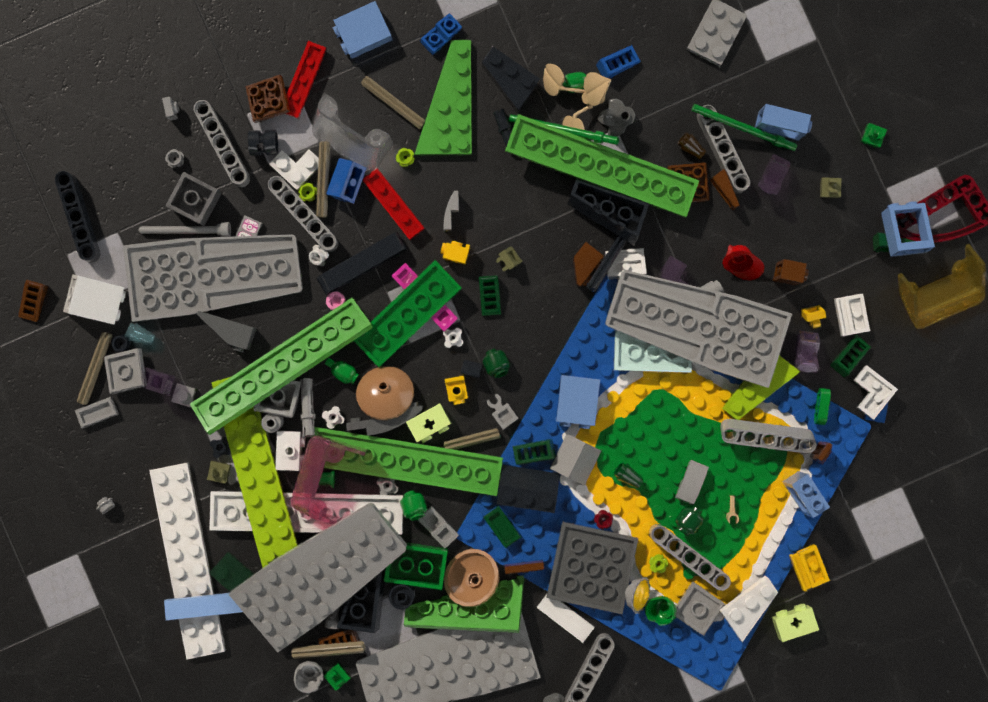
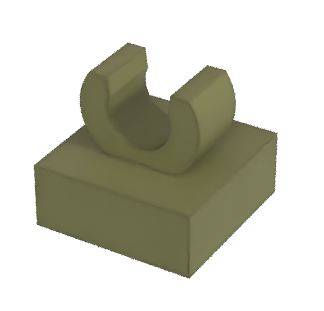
[820,177,842,198]
[496,246,523,271]
[207,461,231,484]

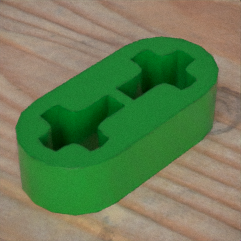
[814,388,831,425]

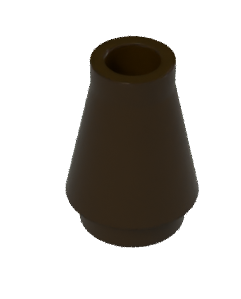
[677,132,706,159]

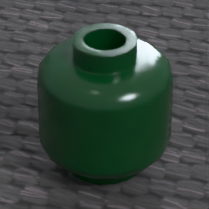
[482,349,511,378]
[675,506,704,536]

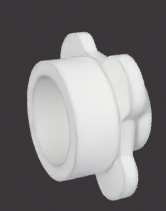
[309,245,329,266]
[443,328,463,348]
[322,406,345,429]

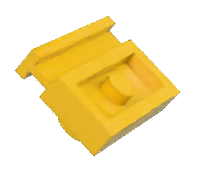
[789,544,830,592]

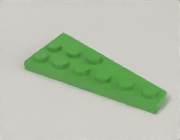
[415,40,472,155]
[403,575,524,633]

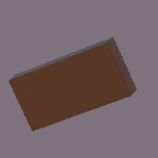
[504,560,544,574]

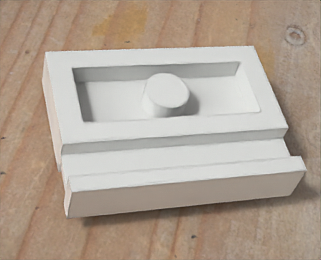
[605,248,647,280]
[834,294,870,336]

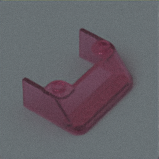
[291,435,367,524]

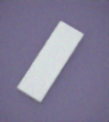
[537,594,595,643]

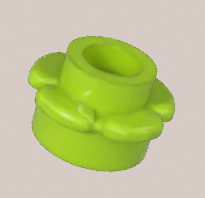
[396,148,414,167]
[298,183,317,202]
[649,554,668,573]

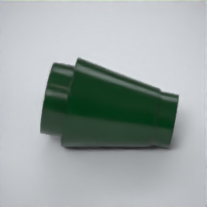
[614,462,644,488]

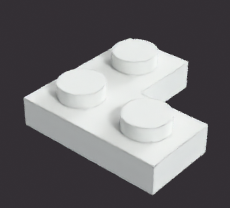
[269,150,319,191]
[854,365,898,420]

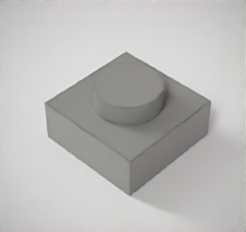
[162,97,179,121]
[171,383,197,407]

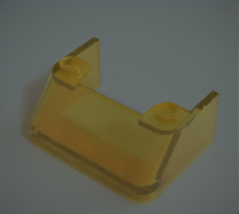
[898,244,986,329]

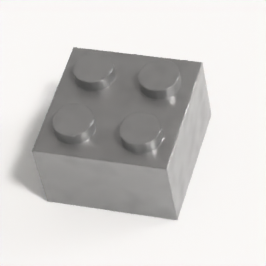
[166,172,222,226]

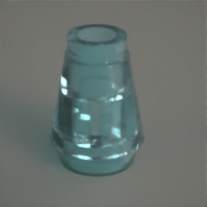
[125,323,156,345]

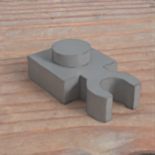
[487,394,519,429]

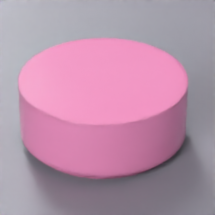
[326,291,346,310]

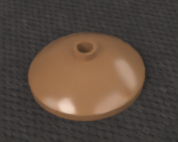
[356,366,414,420]
[444,549,499,607]

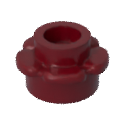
[594,510,613,529]

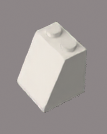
[63,275,126,324]

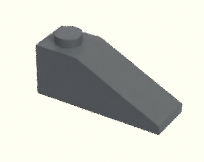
[197,311,256,352]

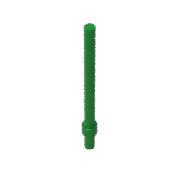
[692,104,797,151]
[509,114,619,145]

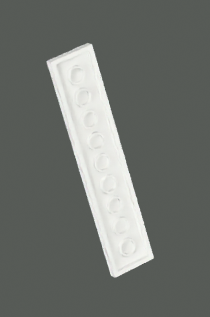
[149,462,226,659]
[210,491,404,534]

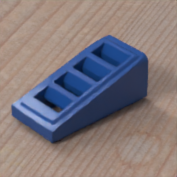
[596,45,641,79]

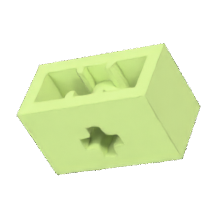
[406,403,451,443]
[772,604,819,642]

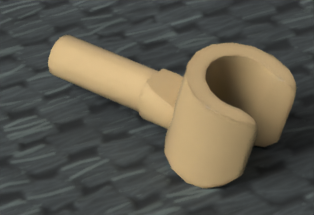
[726,496,739,523]

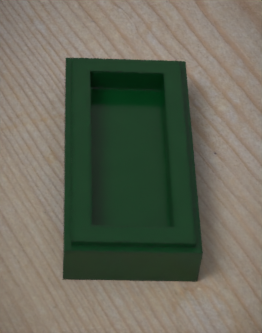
[483,506,521,549]

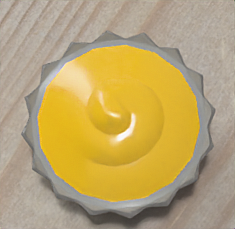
[625,577,651,614]

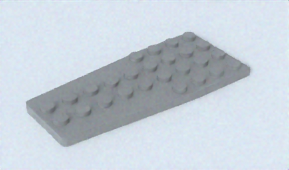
[123,234,303,322]
[605,270,792,388]
[229,503,407,652]
[356,612,540,702]

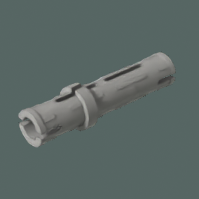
[300,378,316,437]

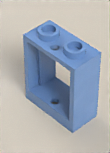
[755,104,812,141]
[881,201,935,257]
[782,471,830,518]

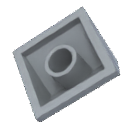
[254,381,301,418]
[550,434,601,485]

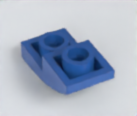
[420,13,462,55]

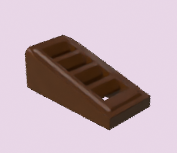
[710,169,739,210]
[18,280,48,322]
[810,441,833,464]
[318,629,359,657]

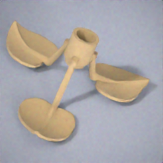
[543,64,611,130]

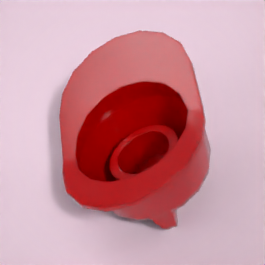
[722,245,765,280]

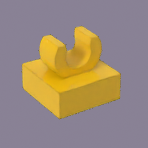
[801,305,826,329]

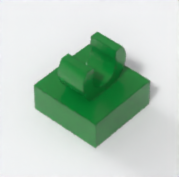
[861,123,887,149]
[324,662,351,691]

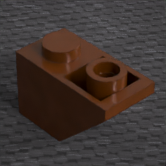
[573,242,604,287]

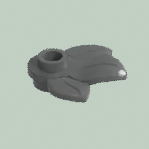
[597,99,636,137]

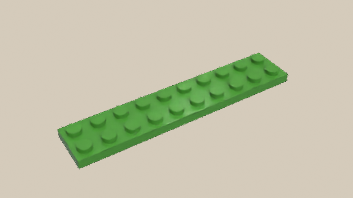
[505,114,699,217]
[190,298,373,435]
[307,427,503,496]

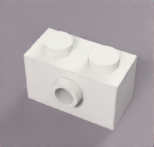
[276,431,306,471]

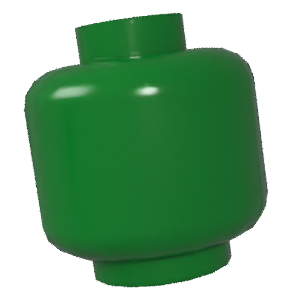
[400,491,427,521]

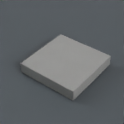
[104,348,147,394]
[676,581,725,636]

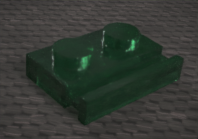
[209,552,254,591]

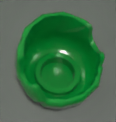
[645,596,677,626]

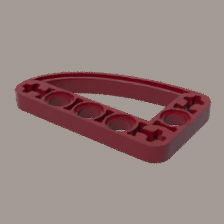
[895,175,988,243]

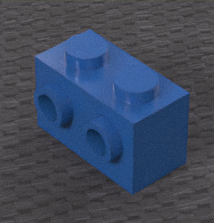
[326,158,367,204]

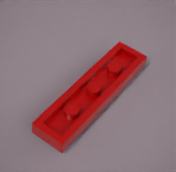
[285,41,327,119]
[363,168,425,240]

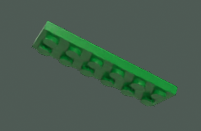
[353,260,462,367]

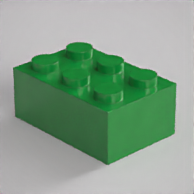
[384,542,448,590]

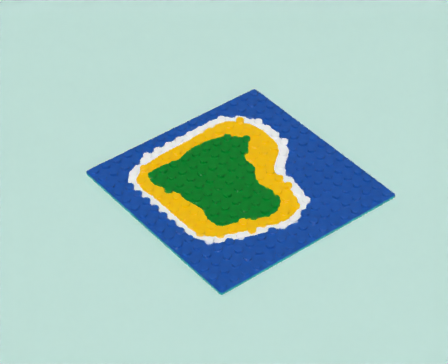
[457,275,871,690]

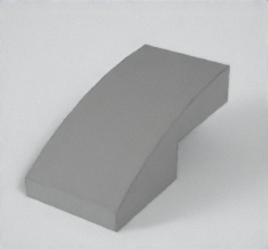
[444,191,459,232]
[675,460,709,506]
[418,506,459,548]

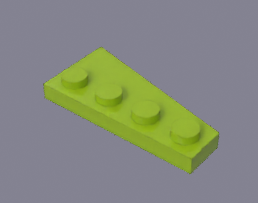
[721,355,800,420]

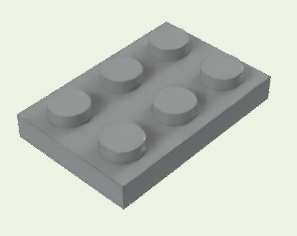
[686,0,747,67]

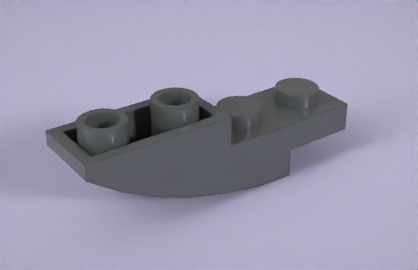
[346,402,423,436]

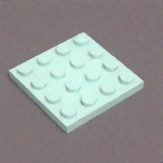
[614,330,692,373]

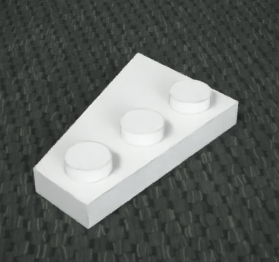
[719,576,778,642]

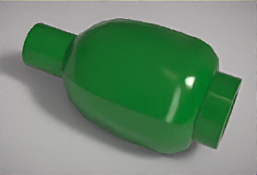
[562,72,586,93]
[325,358,359,384]

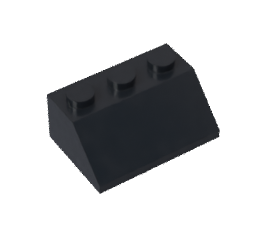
[497,465,560,513]

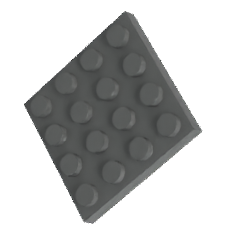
[546,521,638,614]

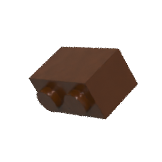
[773,259,809,286]

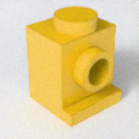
[440,241,470,265]
[445,376,468,405]

